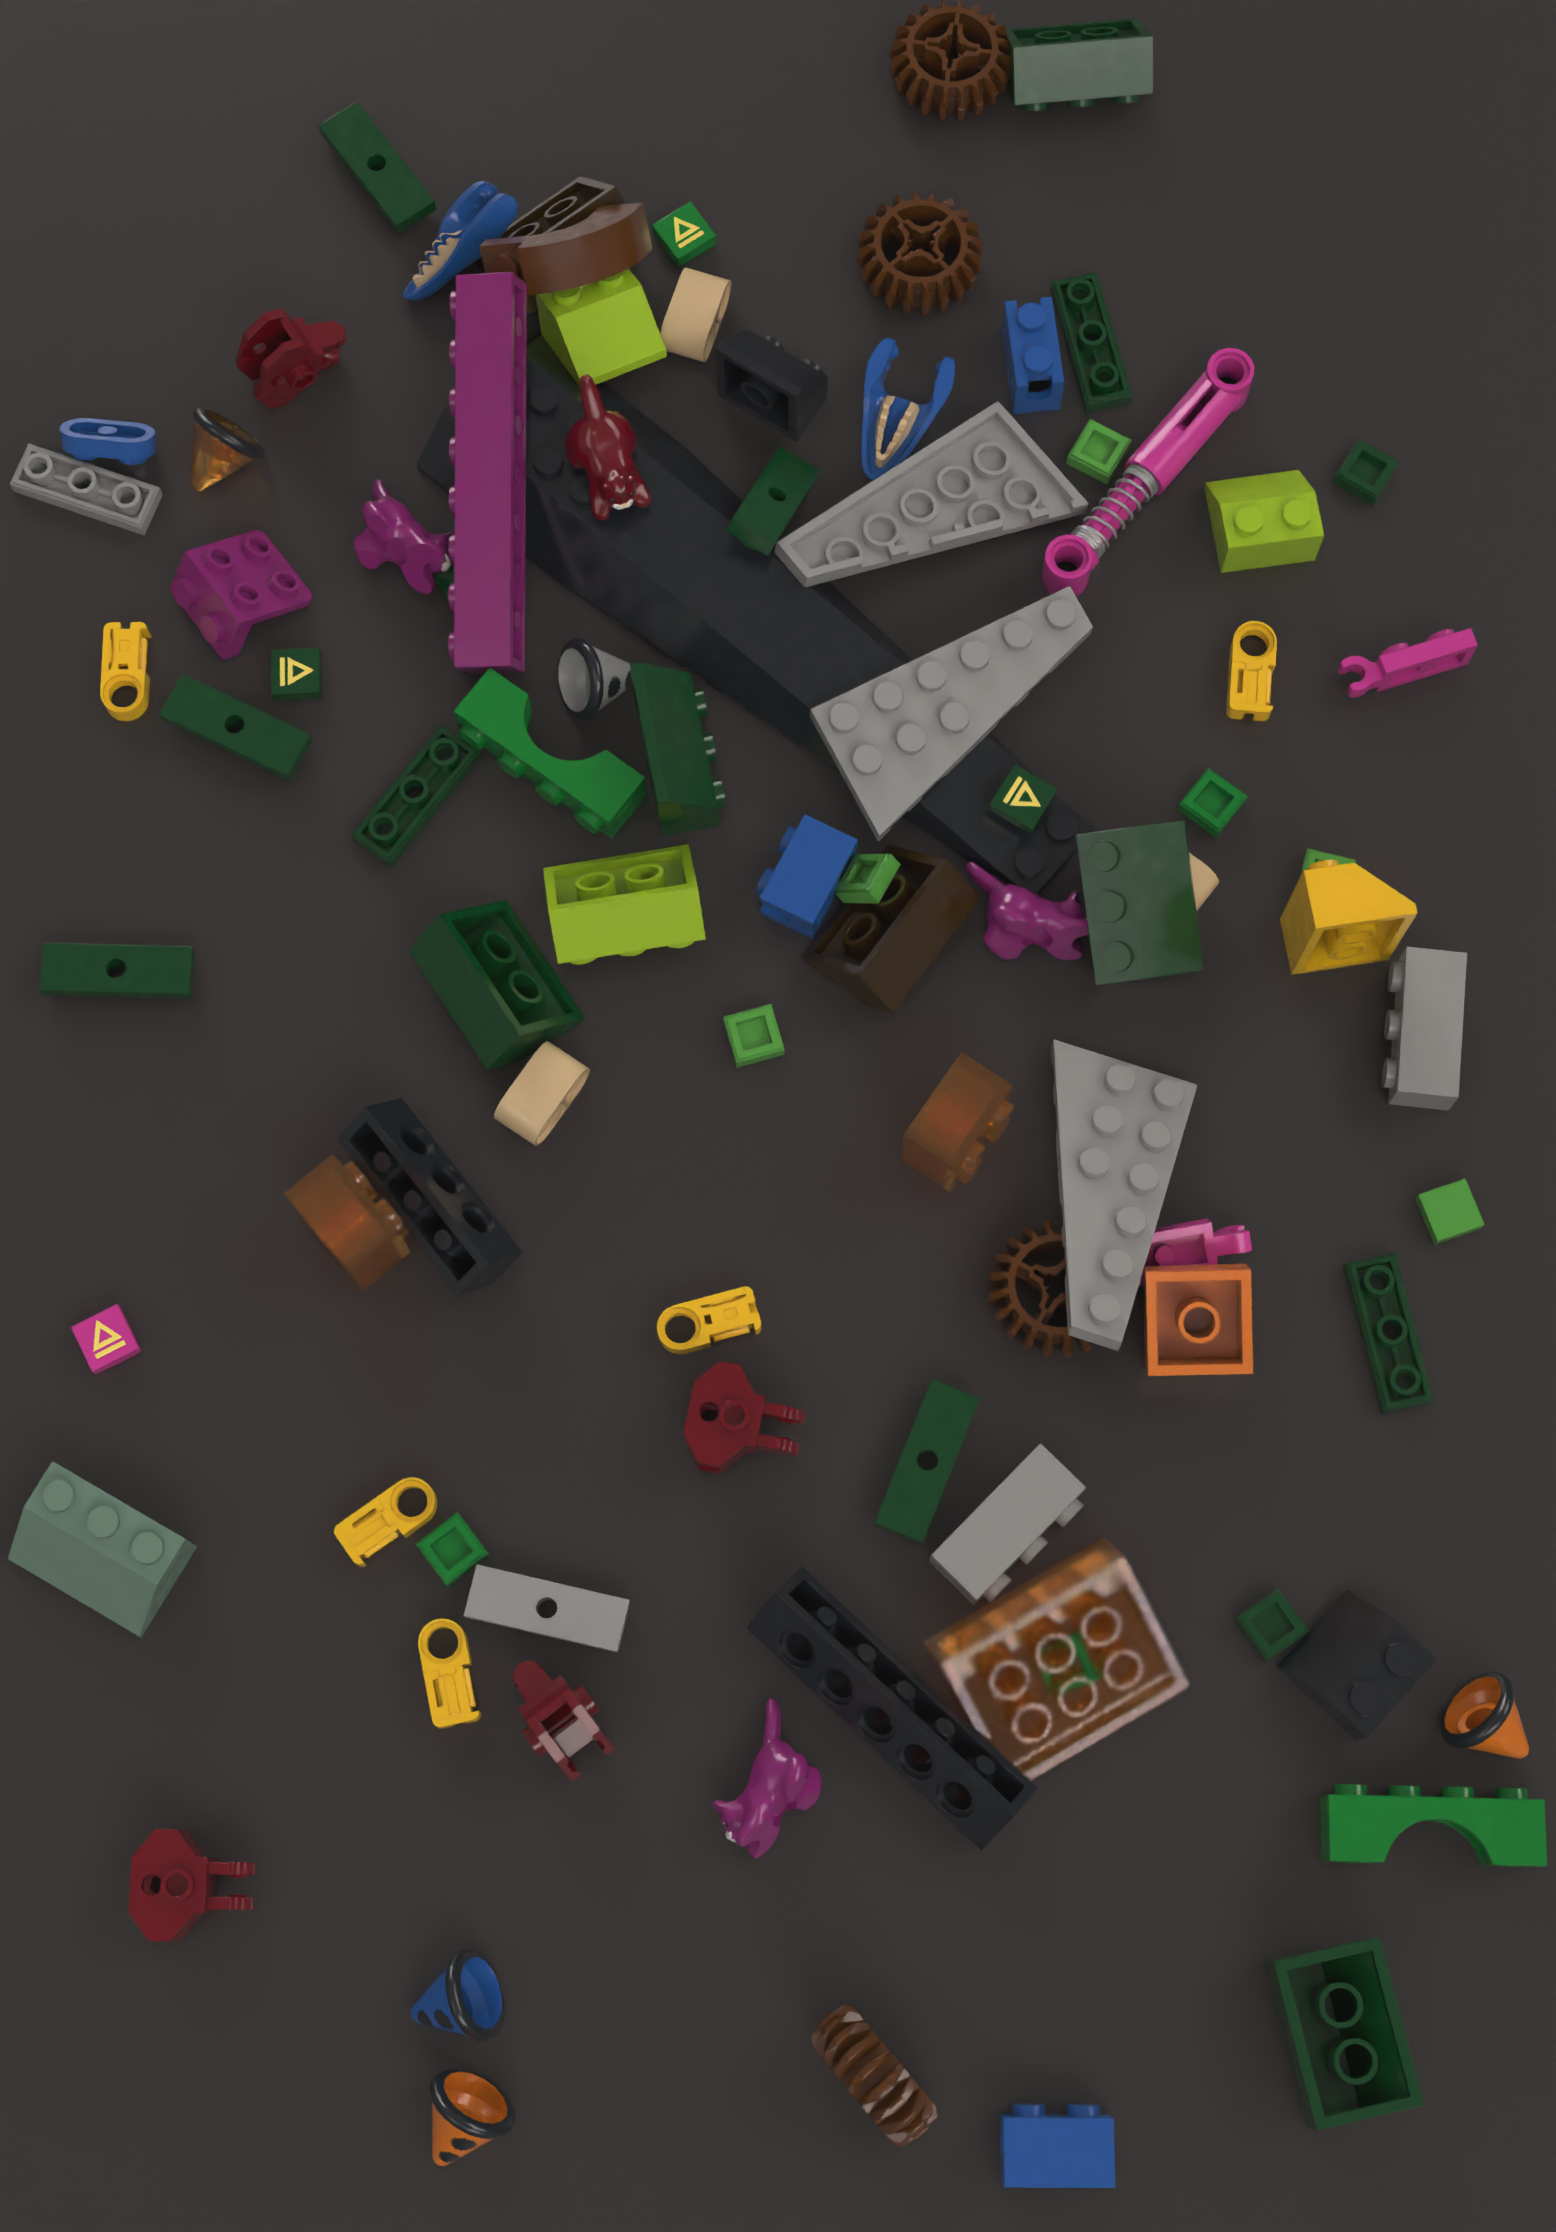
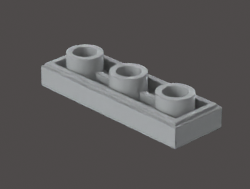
[10,443,163,536]
[464,1564,630,1653]

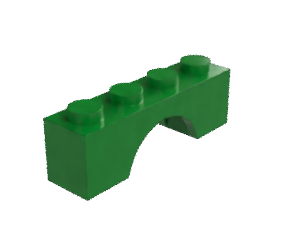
[454,668,648,839]
[1320,1784,1547,1867]

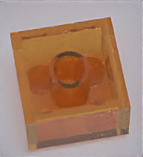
[901,1052,1014,1192]
[284,1154,411,1291]

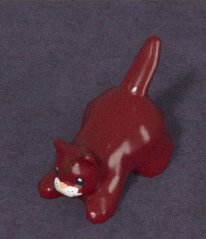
[565,374,651,521]

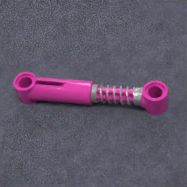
[1041,348,1255,597]

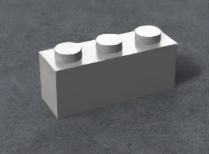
[1381,947,1467,1111]
[929,1443,1086,1605]

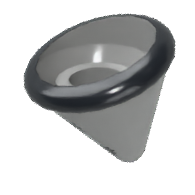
[557,638,633,721]

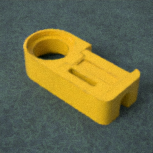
[1226,621,1277,721]
[100,622,152,721]
[657,1286,761,1354]
[334,1477,437,1567]
[418,1618,482,1729]

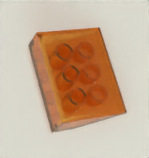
[923,1537,1190,1781]

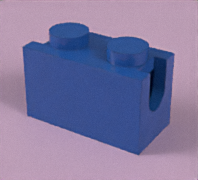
[1001,297,1064,414]
[755,814,858,939]
[1000,2103,1115,2188]

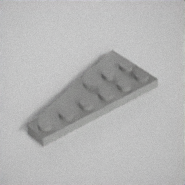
[775,401,1089,588]
[810,586,1093,841]
[1050,1039,1198,1351]

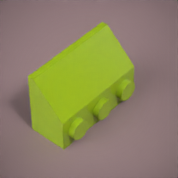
[543,844,706,965]

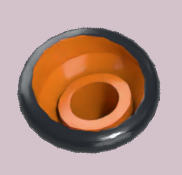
[1440,1672,1529,1759]
[430,2069,515,2166]

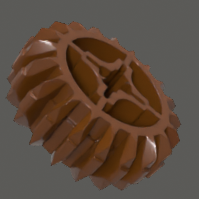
[889,0,1010,123]
[857,190,983,317]
[988,1220,1092,1358]
[811,2004,938,2147]

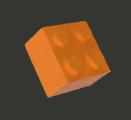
[1143,1264,1253,1376]

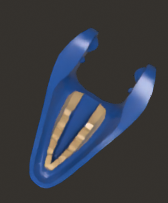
[403,181,518,301]
[861,337,955,480]

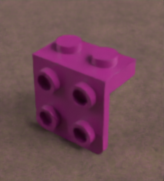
[169,530,312,660]

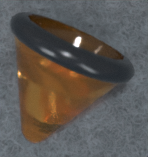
[190,407,265,491]

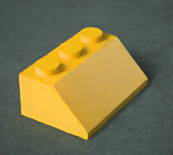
[1280,860,1417,975]

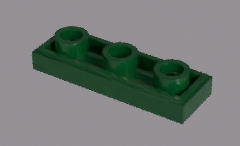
[319,101,437,234]
[1050,272,1132,414]
[726,446,820,556]
[159,674,313,782]
[350,725,481,868]
[39,942,196,999]
[1343,1253,1434,1415]
[874,1379,980,1544]

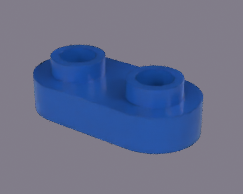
[60,418,156,465]

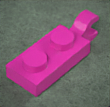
[1338,628,1478,698]
[1139,1218,1252,1286]

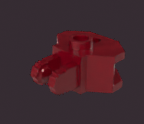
[235,308,347,410]
[683,1361,806,1474]
[512,1659,615,1782]
[128,1829,255,1941]

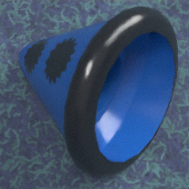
[411,1949,505,2041]

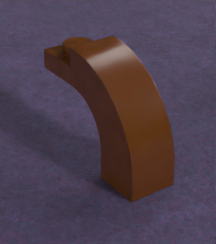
[479,202,652,296]

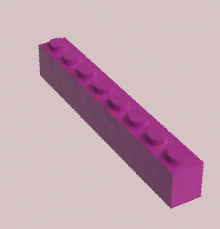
[448,272,527,674]

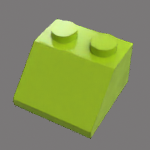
[536,268,667,387]
[1204,470,1324,573]

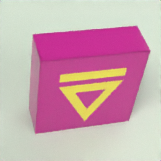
[71,1304,142,1375]

